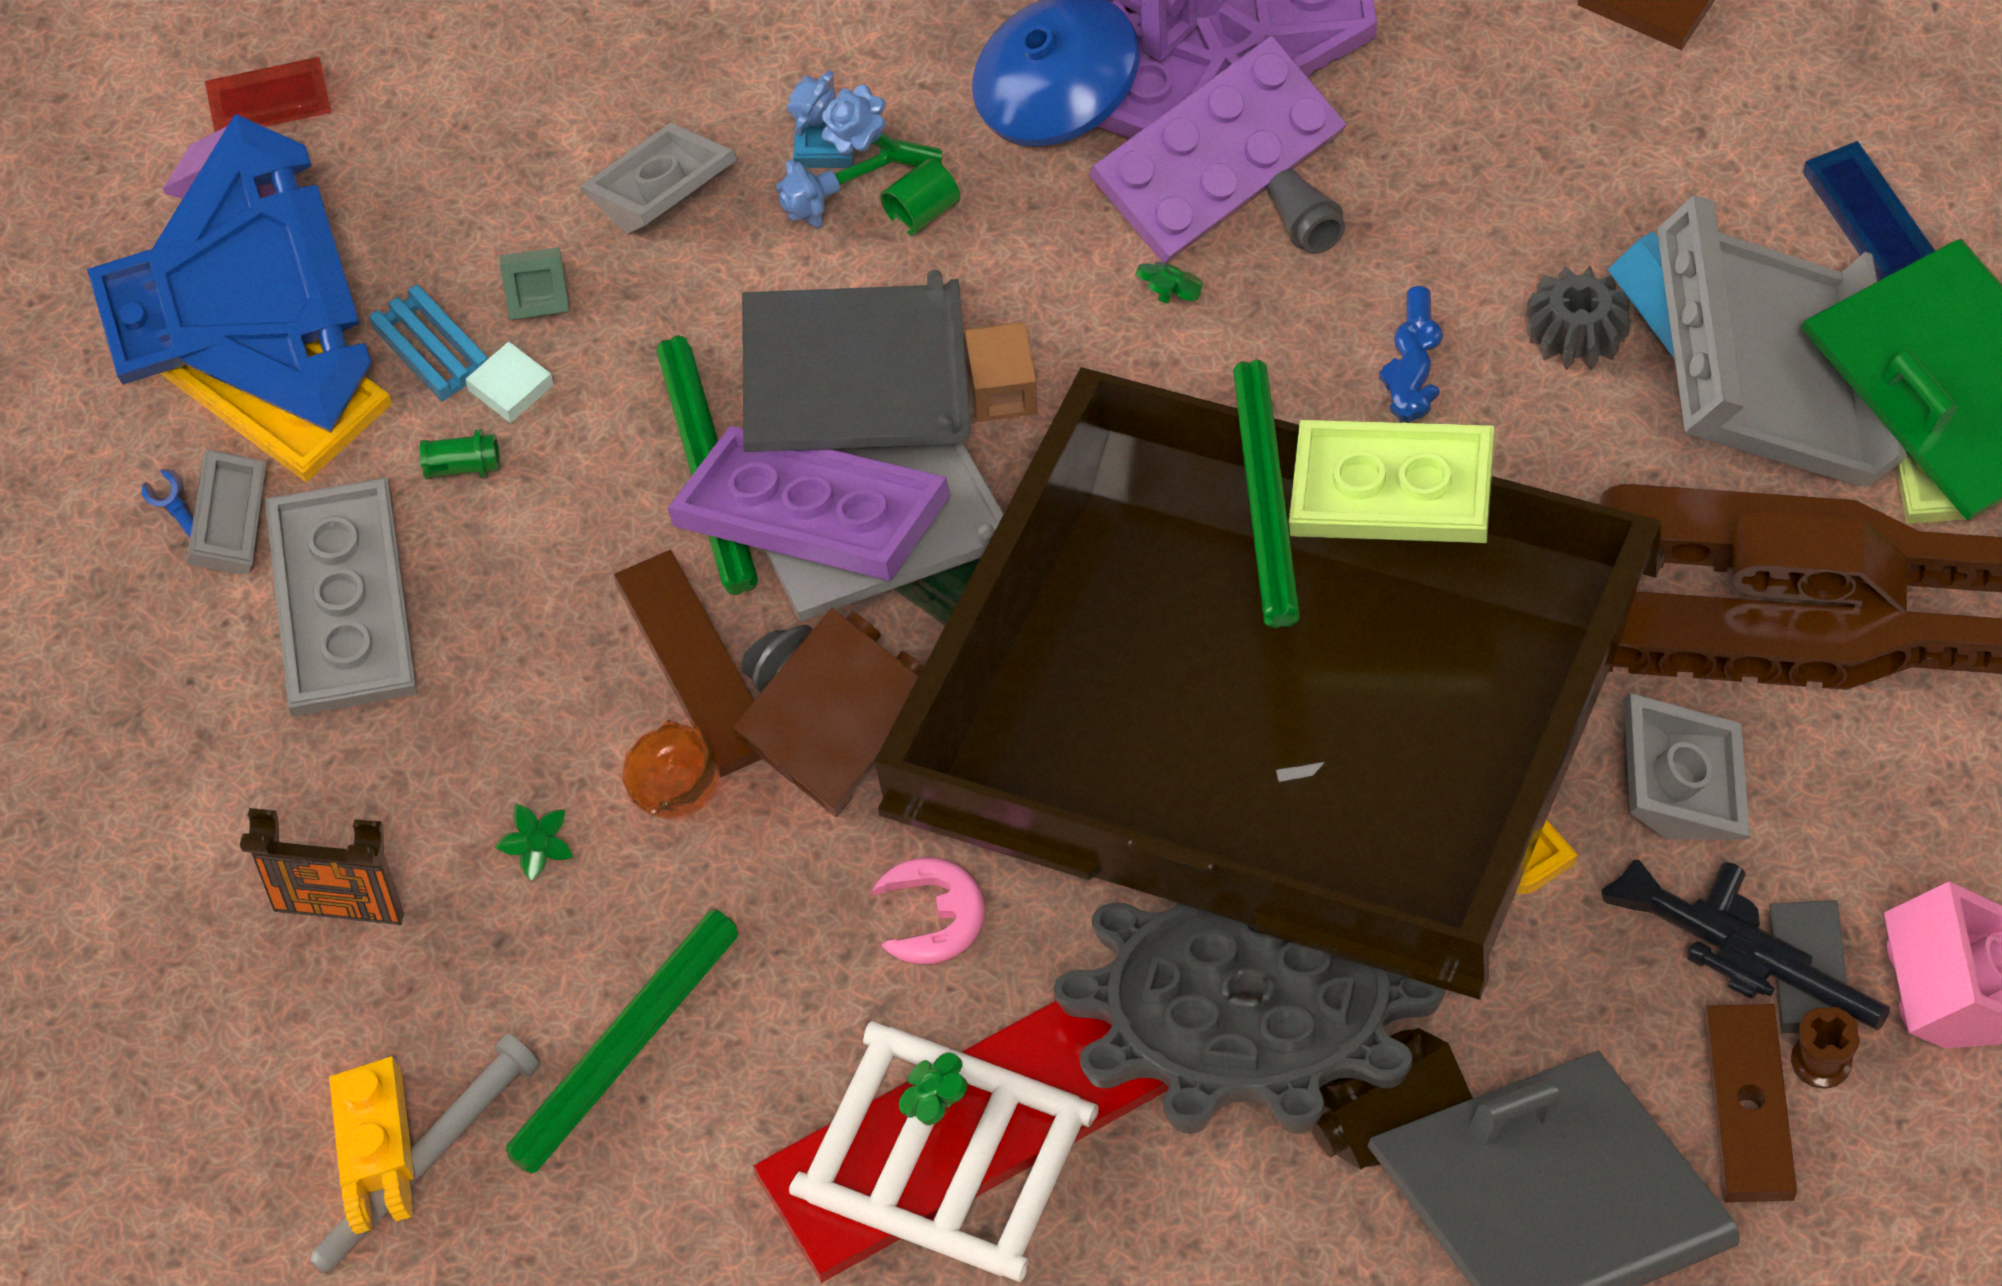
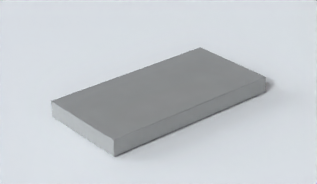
[265,477,418,716]

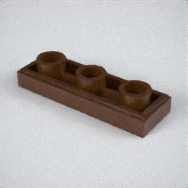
[1704,1004,1797,1203]

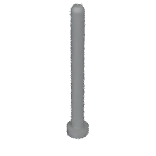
[309,1034,540,1273]

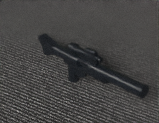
[1602,860,1890,1030]

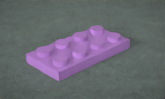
[1089,35,1347,263]
[668,425,951,581]

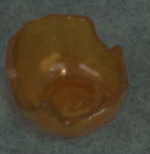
[622,720,721,820]

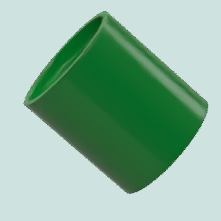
[880,158,960,236]

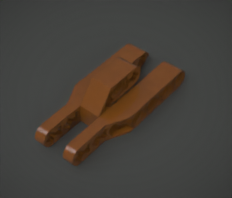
[1600,484,2002,690]

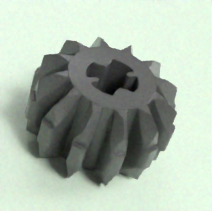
[1526,265,1631,370]

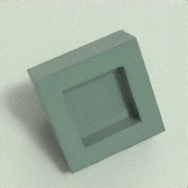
[500,247,569,320]

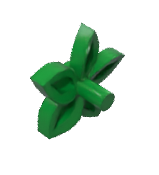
[494,803,573,881]

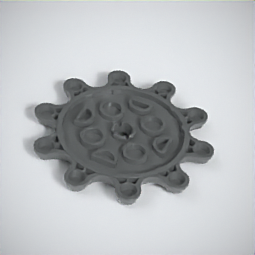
[1053,903,1445,1134]

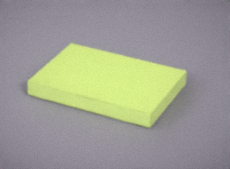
[1289,420,1495,543]

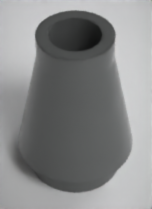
[1268,170,1345,254]

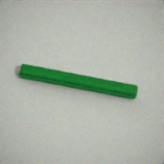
[656,335,758,595]
[1233,359,1300,629]
[506,909,738,1174]

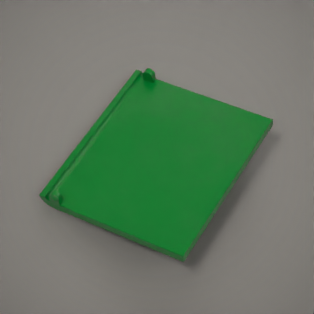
[1801,239,2002,521]

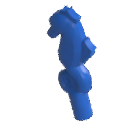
[1379,286,1443,423]

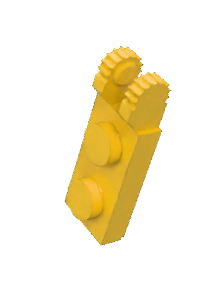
[329,1056,415,1235]

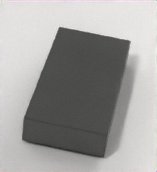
[1769,900,1847,1033]

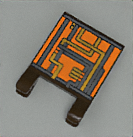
[240,808,404,925]

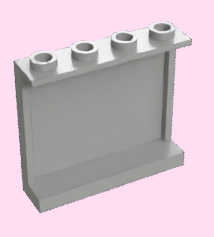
[1657,195,1907,486]

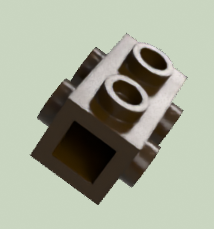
[1312,1028,1473,1170]

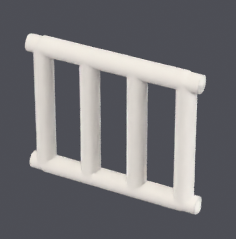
[789,1021,1099,1282]

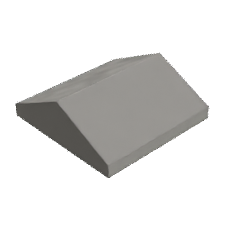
[580,122,737,234]
[1623,693,1750,840]

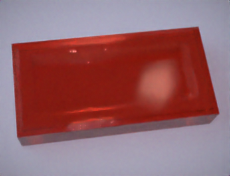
[205,57,332,132]

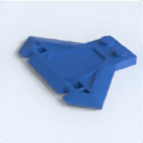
[87,114,372,433]

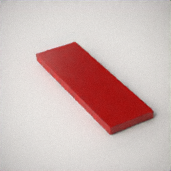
[753,1000,1169,1283]

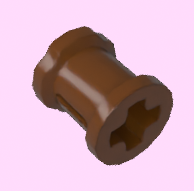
[1791,1007,1860,1089]

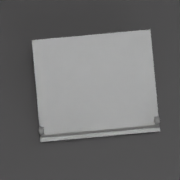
[764,442,1004,622]

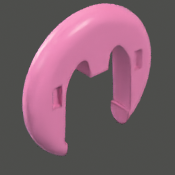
[871,857,985,964]

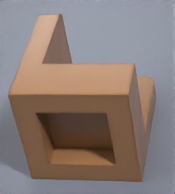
[965,323,1038,422]

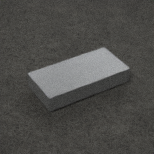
[186,449,267,574]

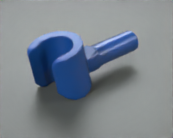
[142,469,193,538]

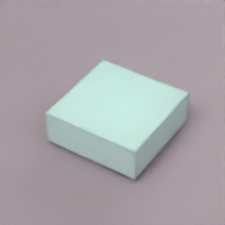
[465,341,554,423]

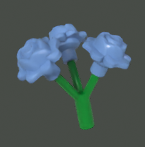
[776,70,942,229]

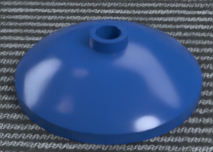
[972,0,1140,146]

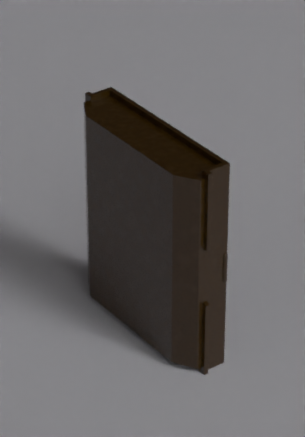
[874,367,1665,1000]

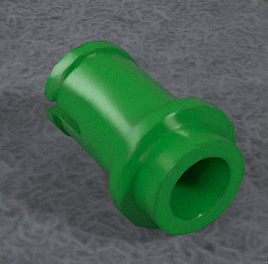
[420,429,500,479]

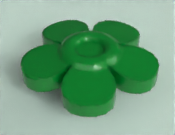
[1136,262,1204,303]
[899,1052,968,1126]

